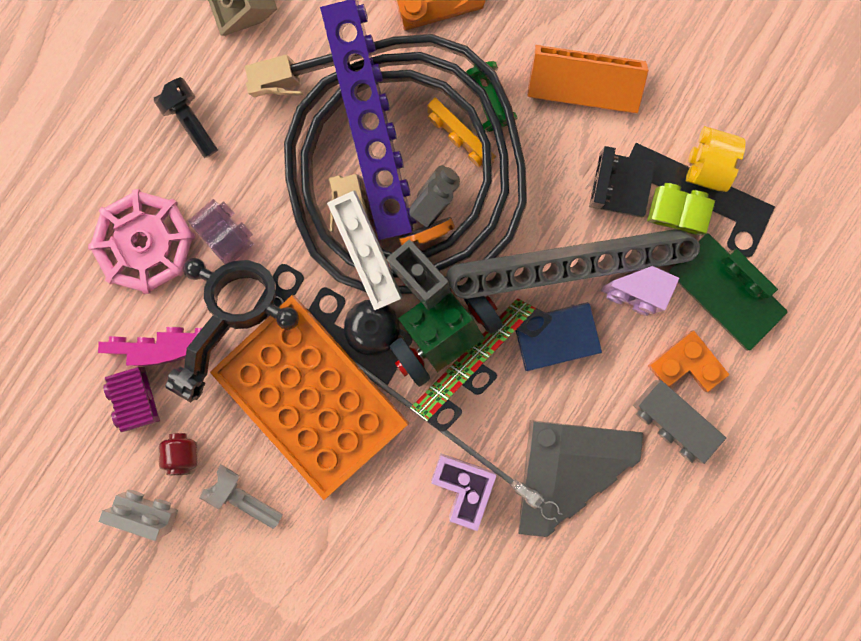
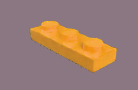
[427,97,496,167]

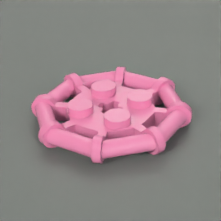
[88,189,195,294]

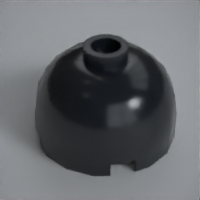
[344,300,400,356]

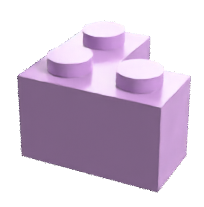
[431,453,497,531]

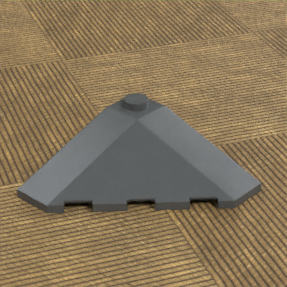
[518,420,643,537]

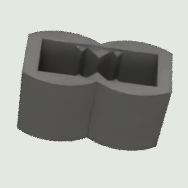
[409,165,460,227]

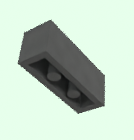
[633,380,727,464]

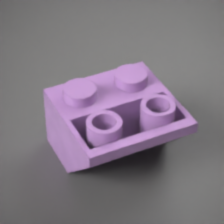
[601,266,679,316]

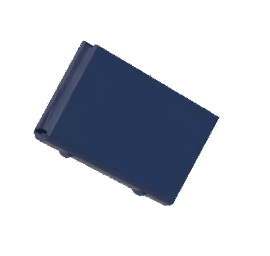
[515,302,602,371]

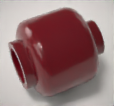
[159,433,197,475]

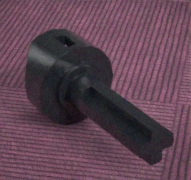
[154,77,218,158]

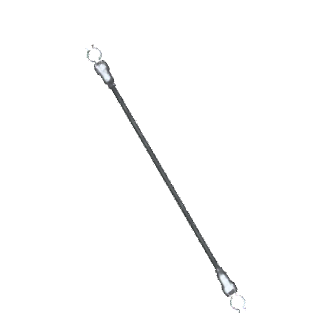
[275,296,563,521]

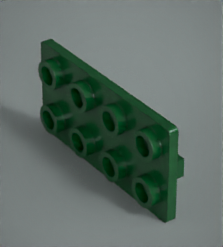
[668,233,788,351]

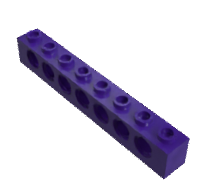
[320,0,417,240]

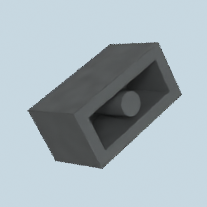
[387,239,451,310]

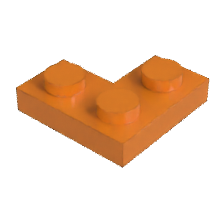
[648,330,730,392]

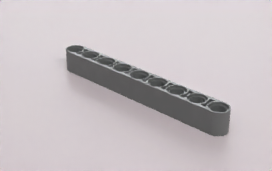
[446,229,700,299]

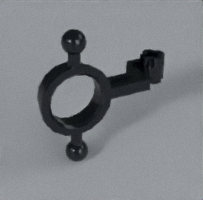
[165,258,299,403]

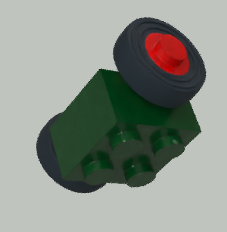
[390,292,503,387]

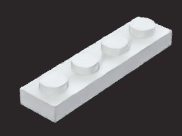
[327,191,403,310]

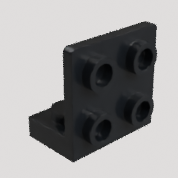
[589,146,655,218]

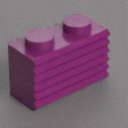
[103,367,160,432]

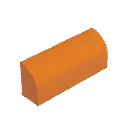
[527,45,649,114]

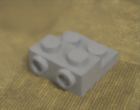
[98,490,178,541]

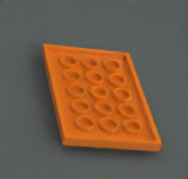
[209,295,409,500]

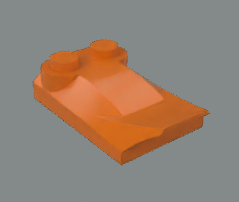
[395,0,486,31]

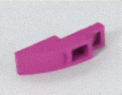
[98,327,202,366]

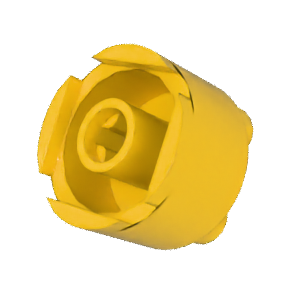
[686,126,746,192]

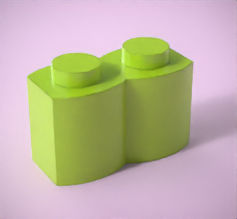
[647,183,715,236]

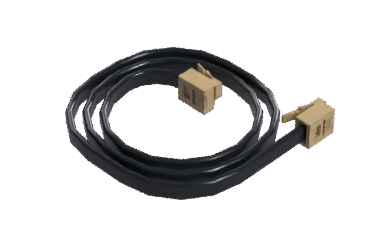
[245,34,527,294]

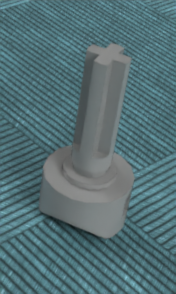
[199,464,283,529]

